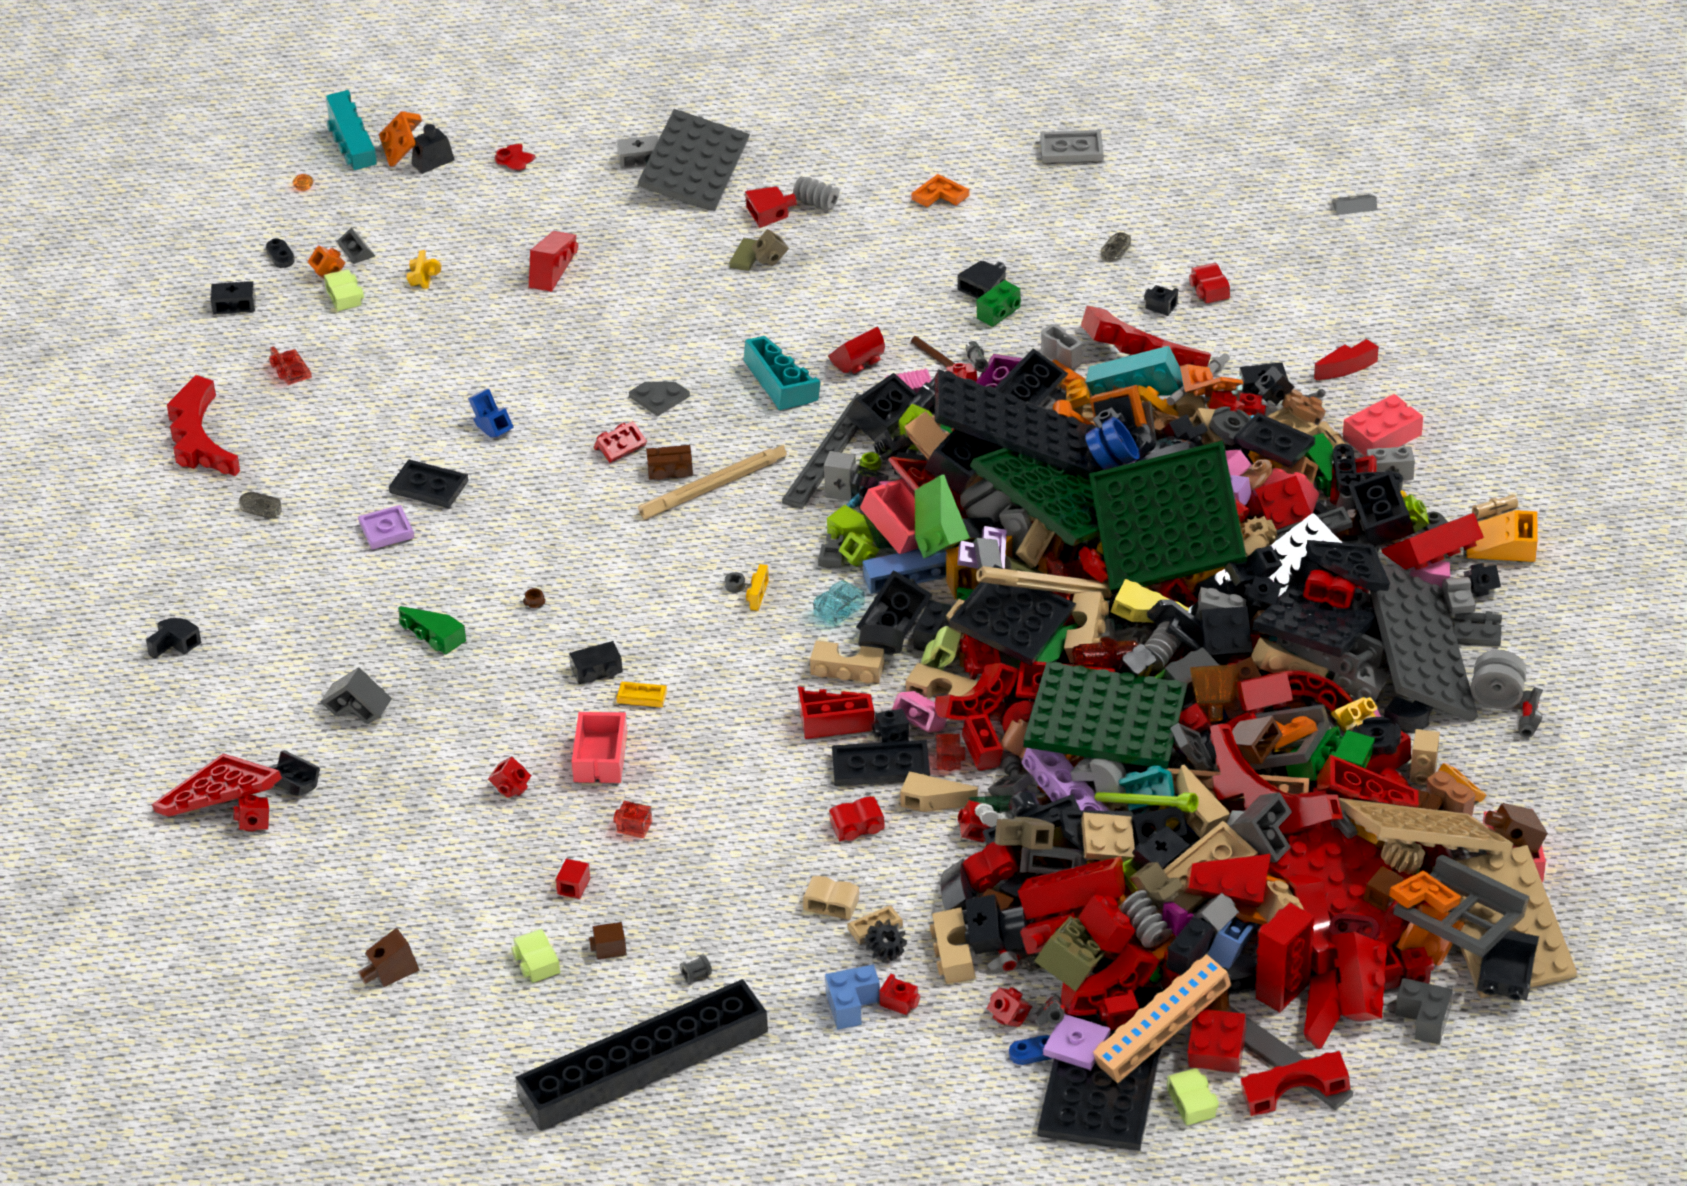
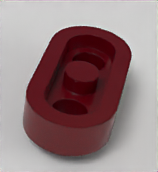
[1329,913,1381,940]

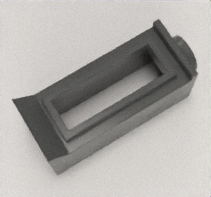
[1020,846,1087,874]

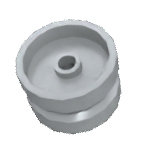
[1471,650,1527,710]

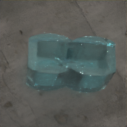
[813,580,865,627]

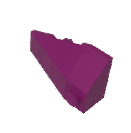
[976,353,1023,388]

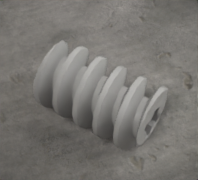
[793,176,840,211]
[1144,621,1181,672]
[1121,890,1172,948]

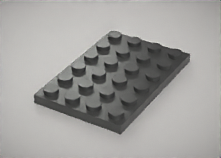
[638,109,750,211]

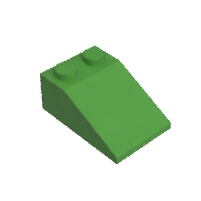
[915,475,970,558]

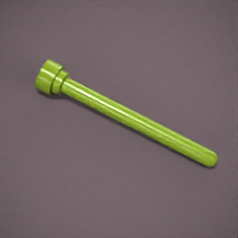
[1094,792,1199,812]

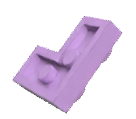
[958,526,1007,569]

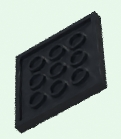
[949,564,1076,666]

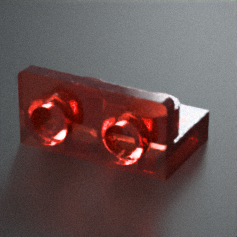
[269,346,312,385]

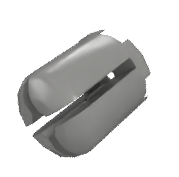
[960,478,1023,525]

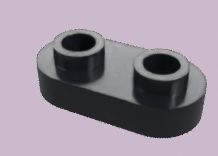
[266,238,295,268]

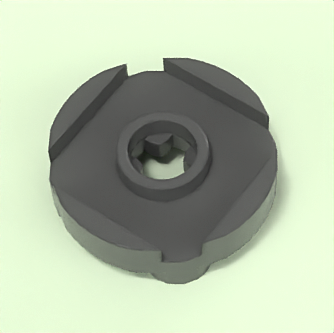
[1208,407,1252,446]

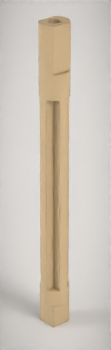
[638,445,787,520]
[976,566,1117,599]

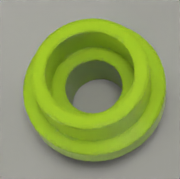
[859,452,882,471]

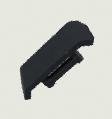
[1147,599,1231,666]

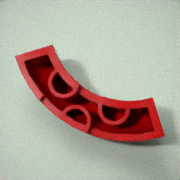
[935,663,1019,721]
[1281,670,1354,712]
[1286,875,1338,975]
[1061,943,1159,1015]

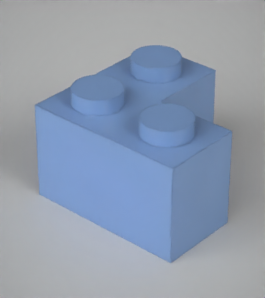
[825,964,880,1030]

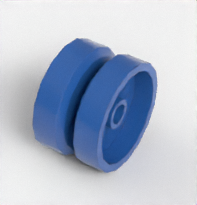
[1085,417,1140,470]

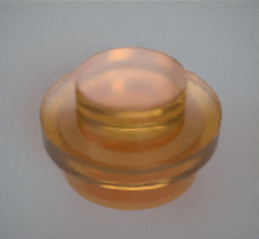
[293,174,313,191]

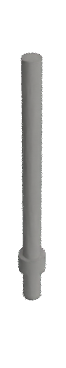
[1166,353,1230,405]

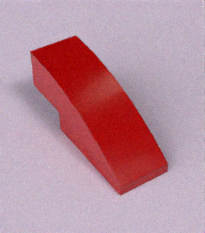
[1314,339,1379,380]

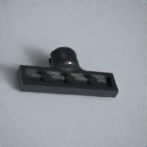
[982,790,1080,846]

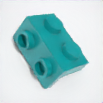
[1119,766,1175,811]

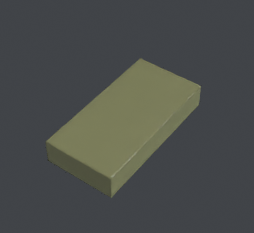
[729,238,757,271]

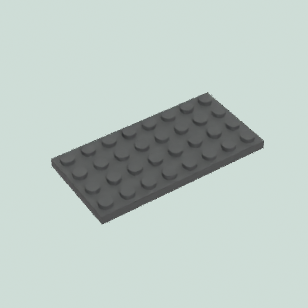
[1369,562,1478,721]

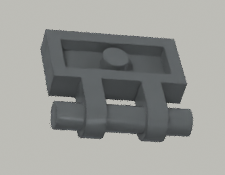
[1454,611,1502,647]

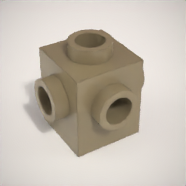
[751,229,789,266]

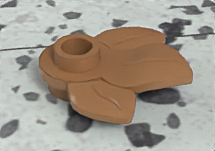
[1241,459,1273,491]

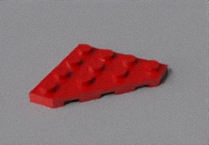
[151,753,282,817]

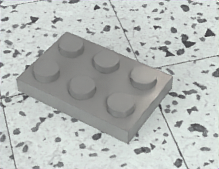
[1040,130,1103,163]

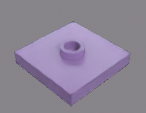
[358,505,415,550]
[1043,1014,1110,1070]

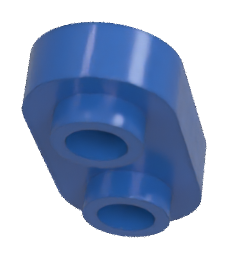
[1009,1035,1053,1065]

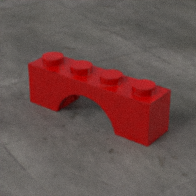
[1240,1050,1351,1116]

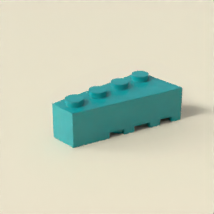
[326,89,377,170]
[743,336,821,410]
[1085,346,1183,396]

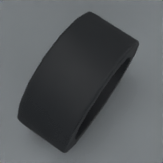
[858,624,904,654]

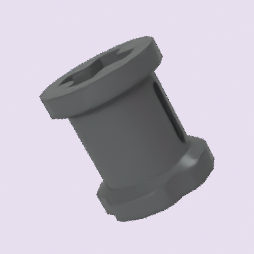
[680,954,712,984]

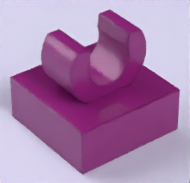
[1161,901,1193,936]

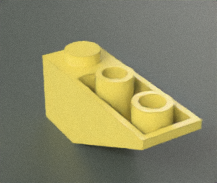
[1110,579,1189,622]

